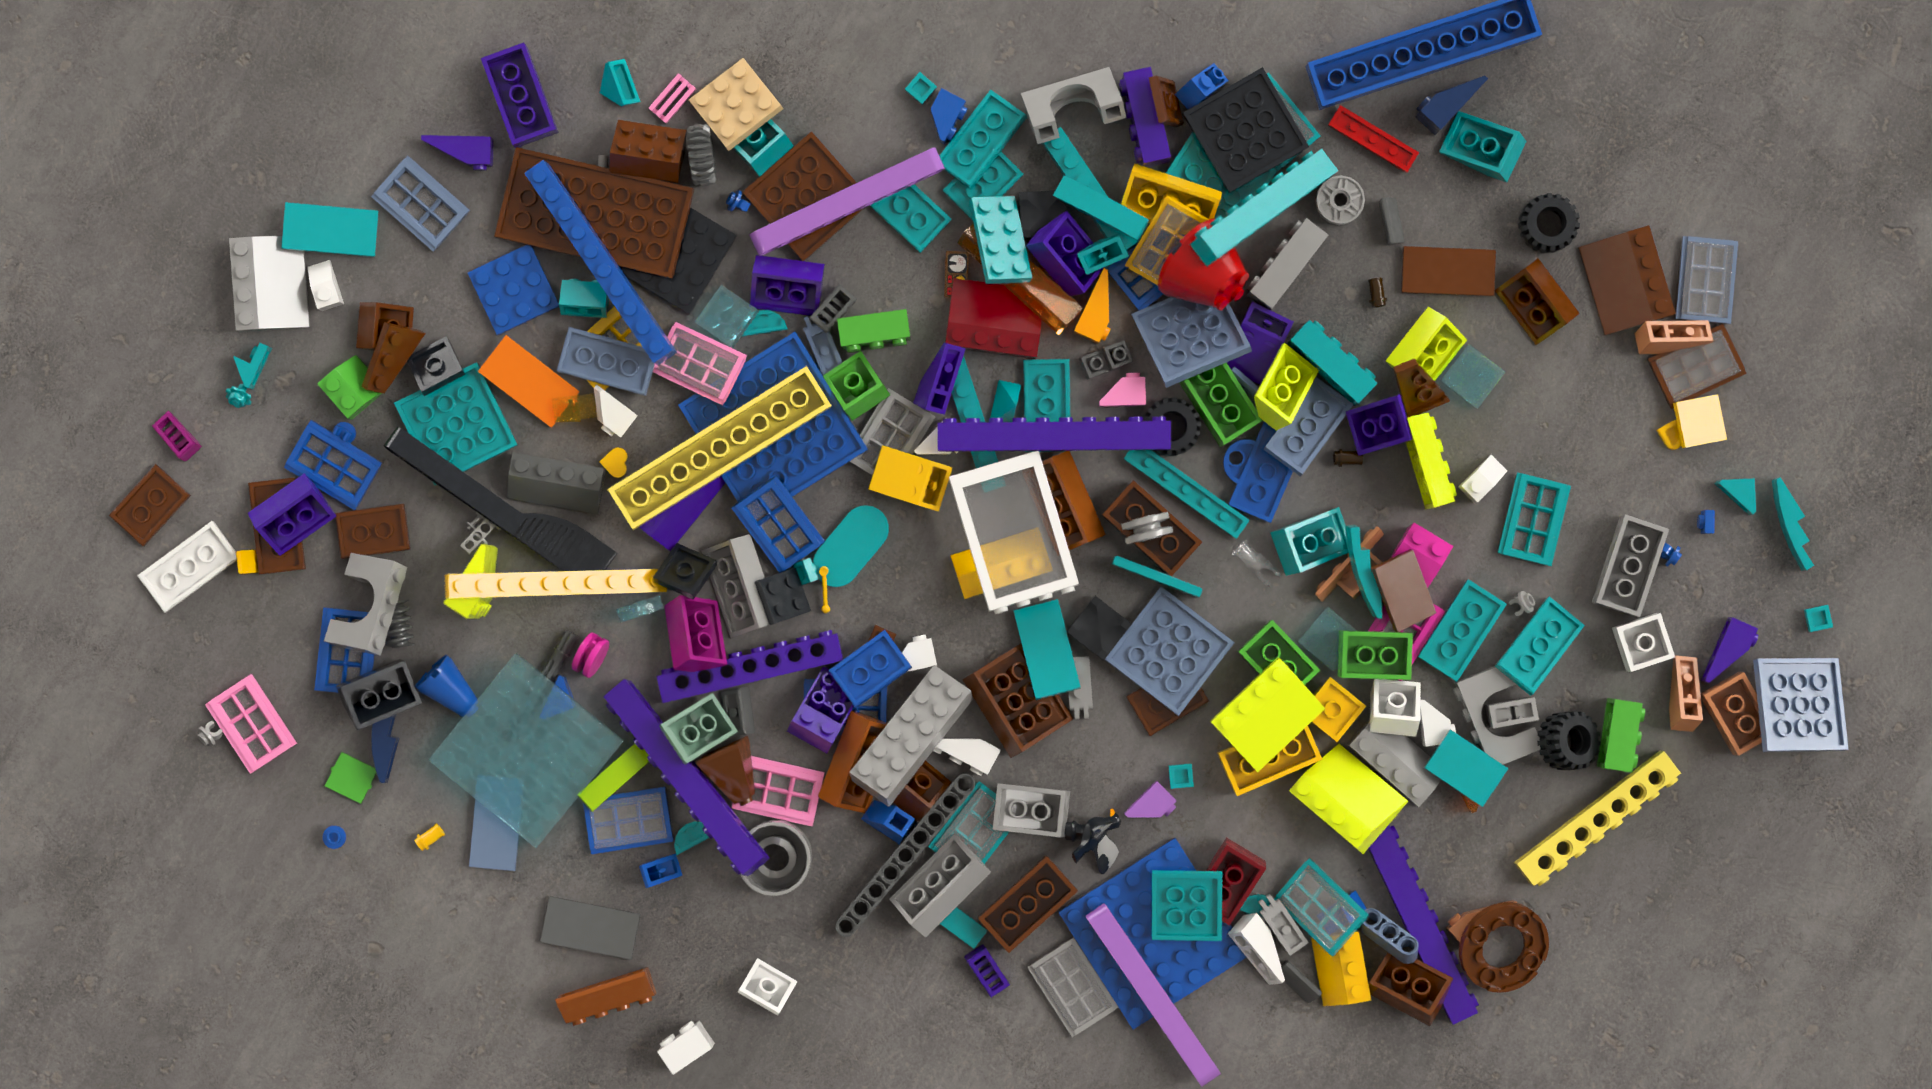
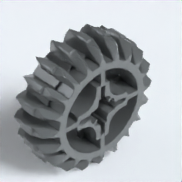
[687,124,717,187]

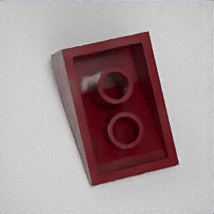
[1206,837,1266,926]

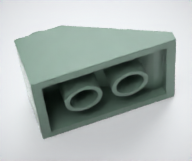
[659,693,738,765]

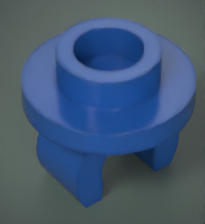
[726,190,751,212]
[332,422,356,443]
[1660,543,1682,567]
[323,826,346,849]

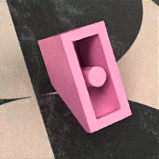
[1099,373,1146,407]

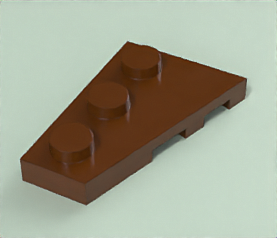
[361,322,426,394]
[1393,358,1450,418]

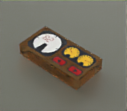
[944,251,969,298]

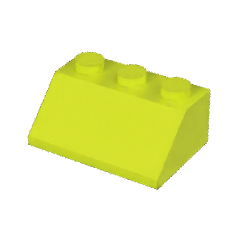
[1386,307,1467,381]
[1254,343,1319,430]

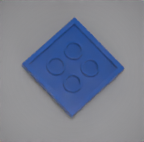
[468,245,559,336]

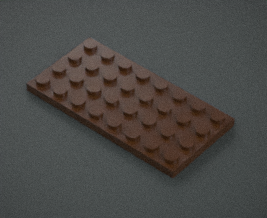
[494,147,695,279]

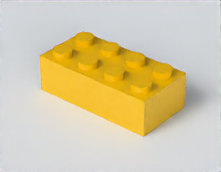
[1217,726,1322,796]

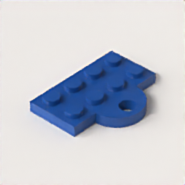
[1223,422,1293,523]

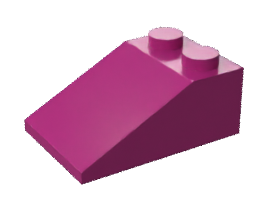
[1390,523,1453,588]

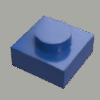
[1697,510,1715,534]

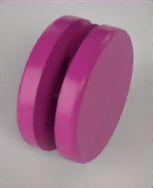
[572,632,609,678]

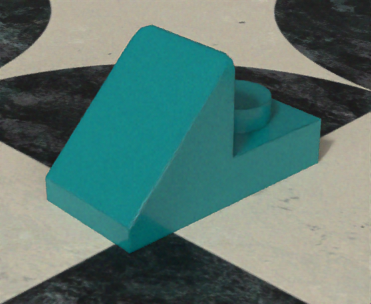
[233,343,272,390]

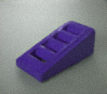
[964,944,1010,997]

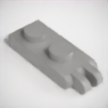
[1068,656,1093,720]
[1258,894,1309,956]

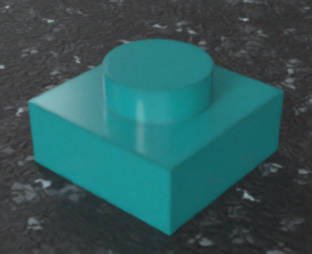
[905,72,937,105]
[793,558,818,585]
[1804,605,1833,632]
[1168,763,1194,789]

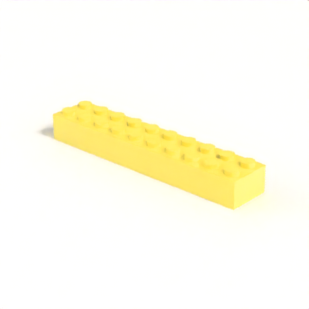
[608,366,831,530]

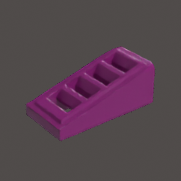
[152,410,202,462]

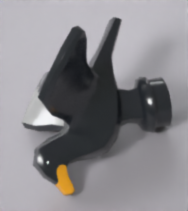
[1065,809,1121,874]

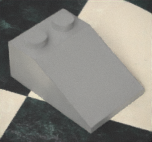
[993,783,1070,837]

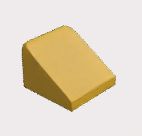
[236,550,258,574]

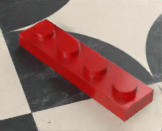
[1328,105,1419,173]

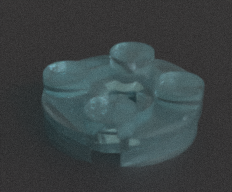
[616,596,664,623]

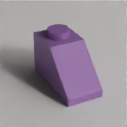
[1124,781,1177,817]

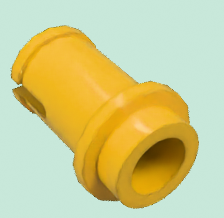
[414,823,445,851]

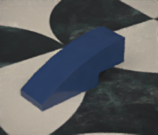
[371,714,400,783]

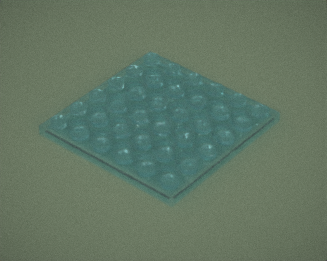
[429,652,624,848]

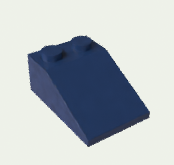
[1415,76,1488,135]

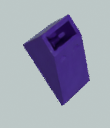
[1226,302,1294,385]
[787,666,854,754]

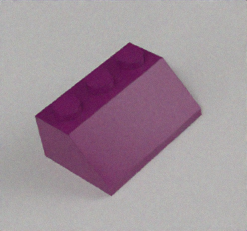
[664,595,727,672]

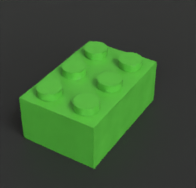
[837,309,911,353]
[1237,620,1320,685]
[1338,630,1413,680]
[1597,698,1645,772]

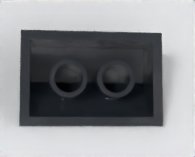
[336,659,422,730]

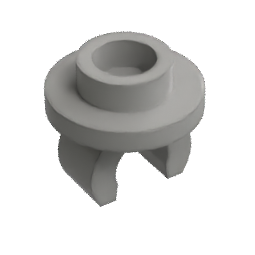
[1509,591,1535,616]
[197,721,223,746]

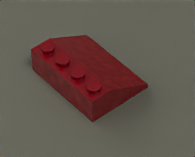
[945,278,1045,359]

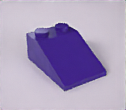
[1346,395,1413,456]

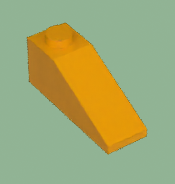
[1074,268,1111,344]

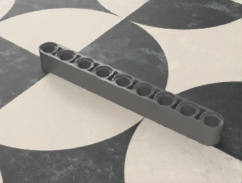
[835,772,975,937]

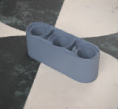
[1360,908,1418,964]

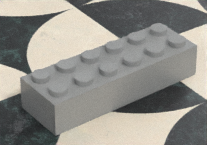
[849,665,973,807]

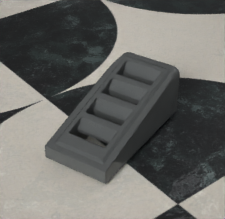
[809,284,857,334]

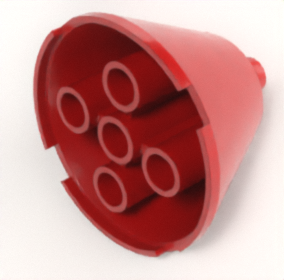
[1158,218,1249,311]

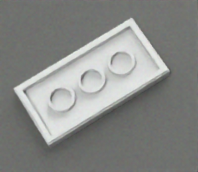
[137,521,237,613]

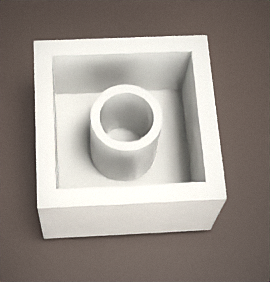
[1612,613,1675,672]
[1370,679,1420,736]
[657,1021,715,1075]

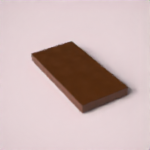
[1401,246,1496,296]
[248,478,306,575]

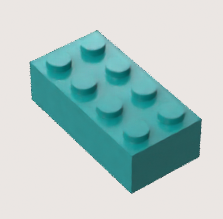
[1287,320,1377,406]

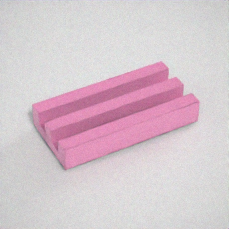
[649,73,696,124]

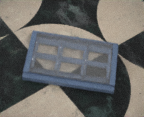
[371,156,470,252]
[1675,236,1738,324]

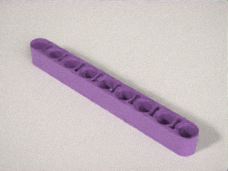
[749,147,945,256]
[1085,903,1221,1087]

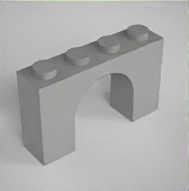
[1021,67,1126,144]
[324,553,407,656]
[1453,666,1541,764]

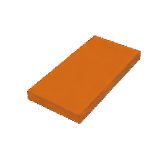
[478,335,580,428]

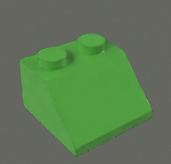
[823,351,890,421]
[317,355,382,420]

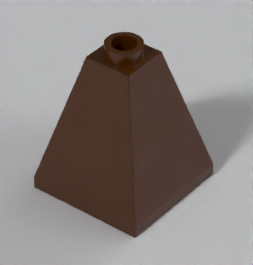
[696,736,755,806]

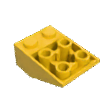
[868,445,953,512]

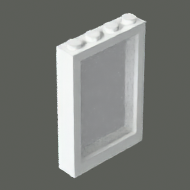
[949,450,1079,614]

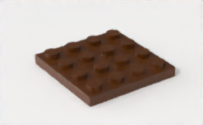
[742,131,866,261]

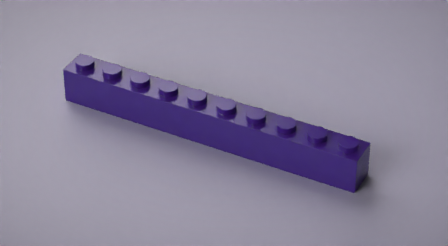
[938,417,1171,452]
[603,679,770,876]
[1368,825,1479,1025]

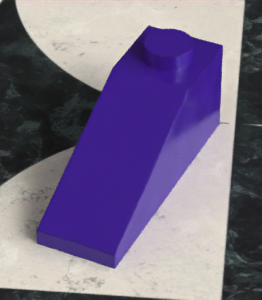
[421,135,494,171]
[913,342,965,415]
[1700,617,1759,683]

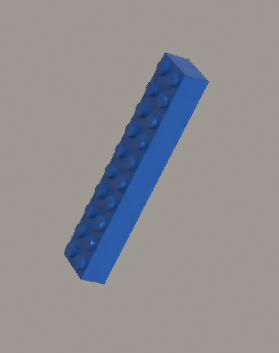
[1305,0,1542,110]

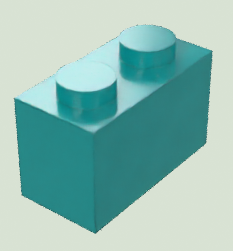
[559,279,609,318]

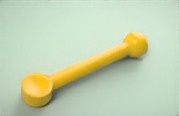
[819,566,830,613]

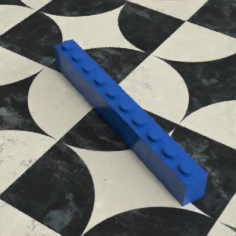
[524,160,677,366]

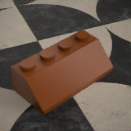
[1021,451,1106,556]
[818,711,888,813]
[555,967,656,1026]

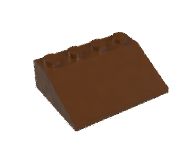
[1578,225,1676,336]
[962,643,1073,758]

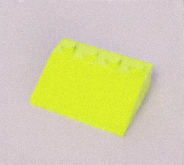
[1405,412,1457,510]
[444,544,498,619]
[1210,658,1325,772]
[1289,744,1409,854]

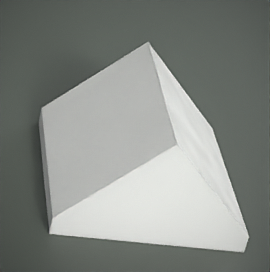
[738,958,797,1015]

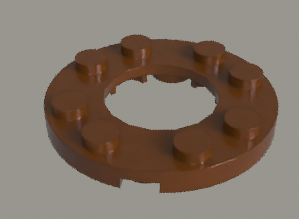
[1459,902,1549,993]

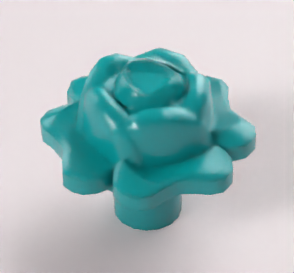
[226,384,251,408]

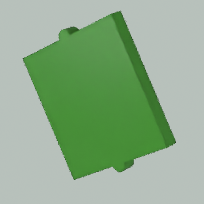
[325,752,377,804]

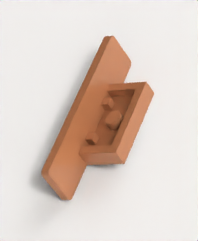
[1315,526,1384,602]

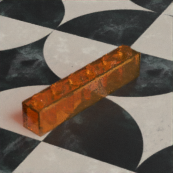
[957,223,1083,335]

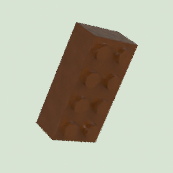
[1102,480,1202,576]
[978,855,1078,953]

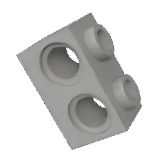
[1485,697,1539,728]

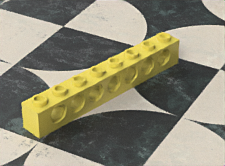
[1514,750,1681,886]

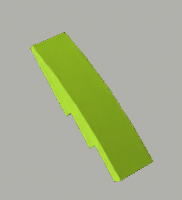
[577,744,649,812]

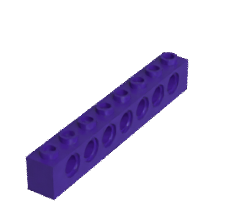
[656,630,844,703]

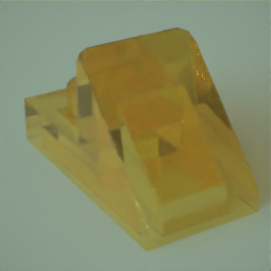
[552,393,597,422]

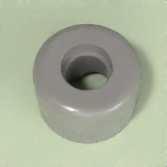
[740,820,812,896]

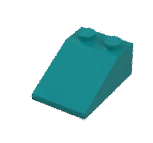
[1439,111,1527,182]
[733,119,794,177]
[1270,507,1348,576]

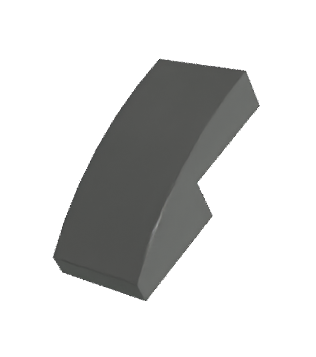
[1079,340,1133,380]

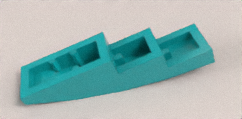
[1053,175,1149,241]
[1772,477,1814,571]
[1345,525,1382,618]

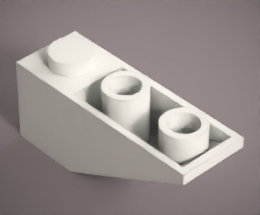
[933,738,1001,776]

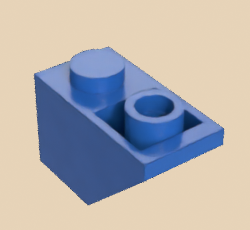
[1175,63,1229,110]
[931,88,968,144]
[861,800,915,845]

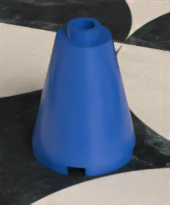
[415,655,479,717]

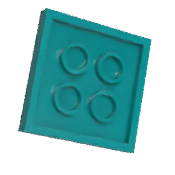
[1152,870,1222,941]

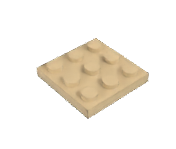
[689,58,783,151]

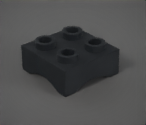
[1019,190,1067,240]
[1067,595,1132,660]

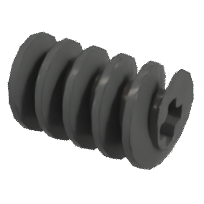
[385,599,415,648]

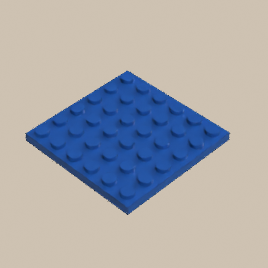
[678,332,869,520]
[1058,838,1246,1030]

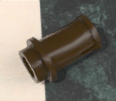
[1368,278,1388,308]
[1333,449,1363,467]

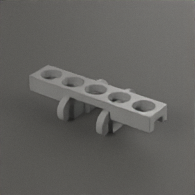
[460,512,501,555]

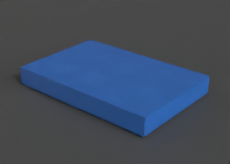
[829,630,912,708]

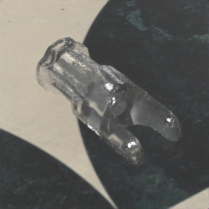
[1231,539,1282,587]

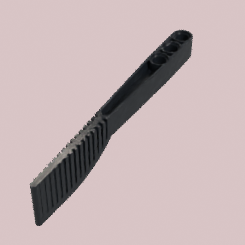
[383,427,618,571]

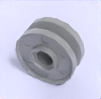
[1315,175,1365,225]
[1121,512,1173,544]

